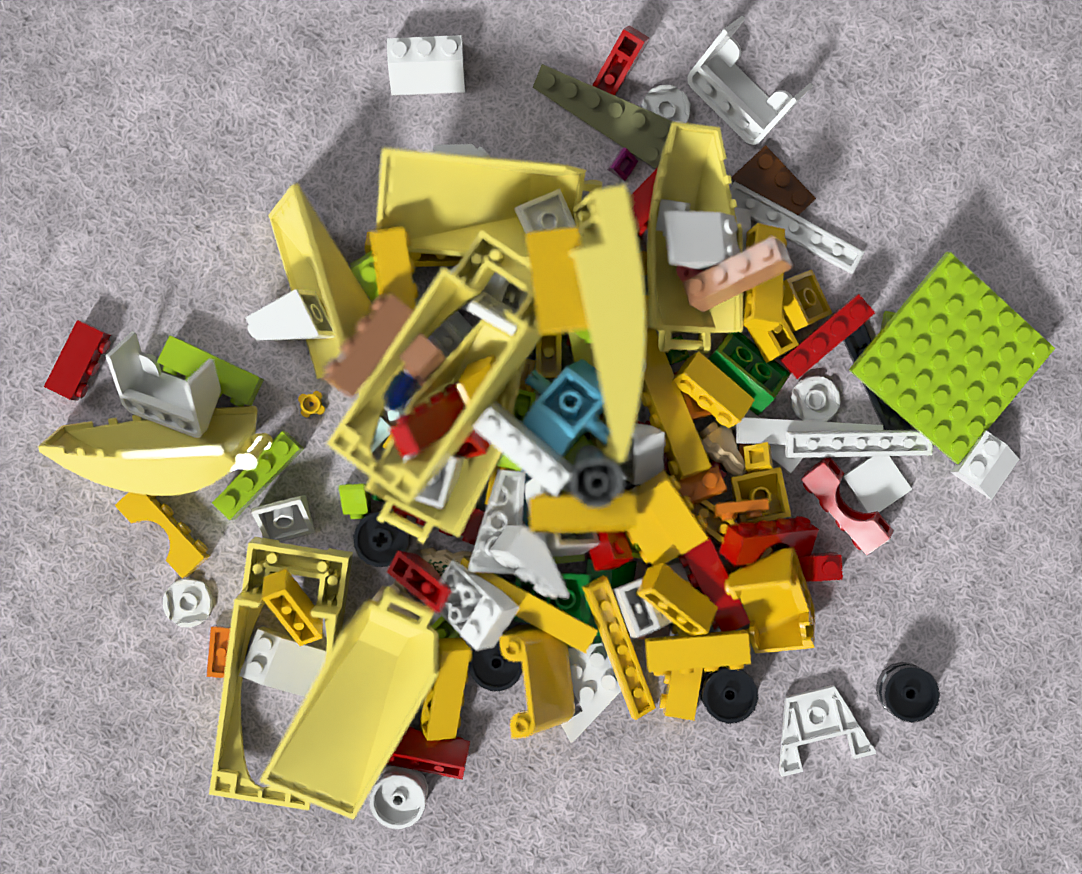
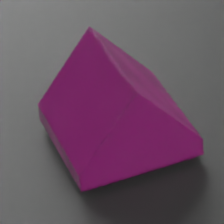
[607,147,639,181]

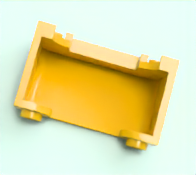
[725,548,816,654]
[499,624,575,739]

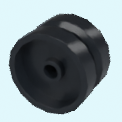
[353,511,411,567]
[469,633,523,691]
[876,662,940,723]
[699,666,758,724]

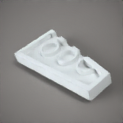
[467,470,525,574]

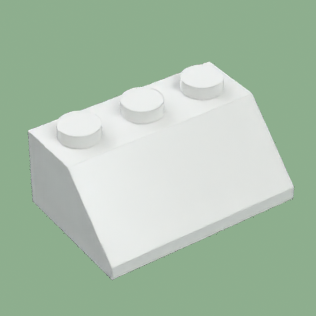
[387,35,465,96]

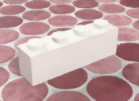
[473,402,573,496]

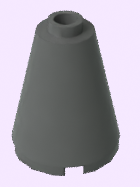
[570,445,624,508]

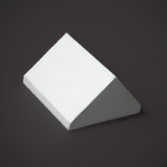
[251,495,315,541]

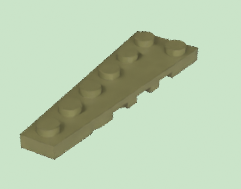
[532,64,674,168]

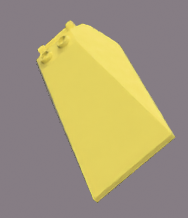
[376,147,603,261]
[269,184,384,394]
[260,586,438,820]

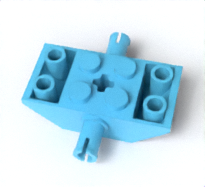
[522,359,611,457]

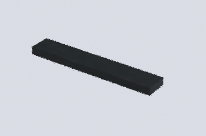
[831,313,912,430]

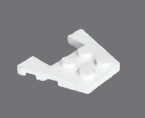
[561,642,621,743]
[779,685,876,777]

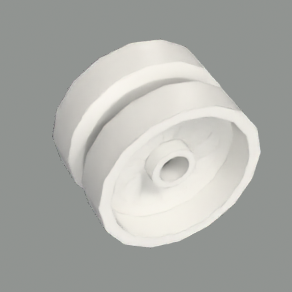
[370,766,428,829]

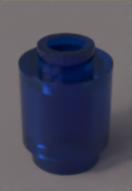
[382,371,418,412]

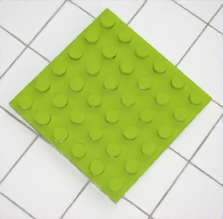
[849,252,1056,465]

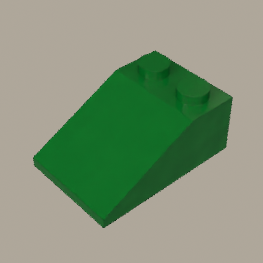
[514,571,592,625]

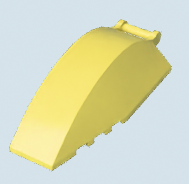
[647,122,743,354]
[365,319,526,543]
[38,406,273,496]

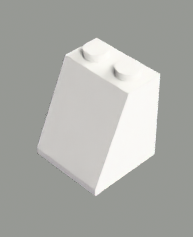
[245,289,335,341]

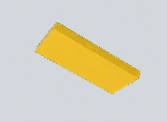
[526,227,589,335]

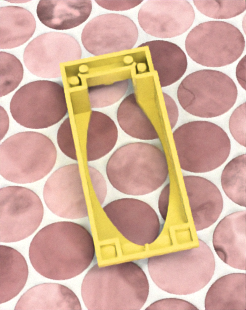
[568,185,645,462]
[327,230,542,504]
[209,537,353,810]

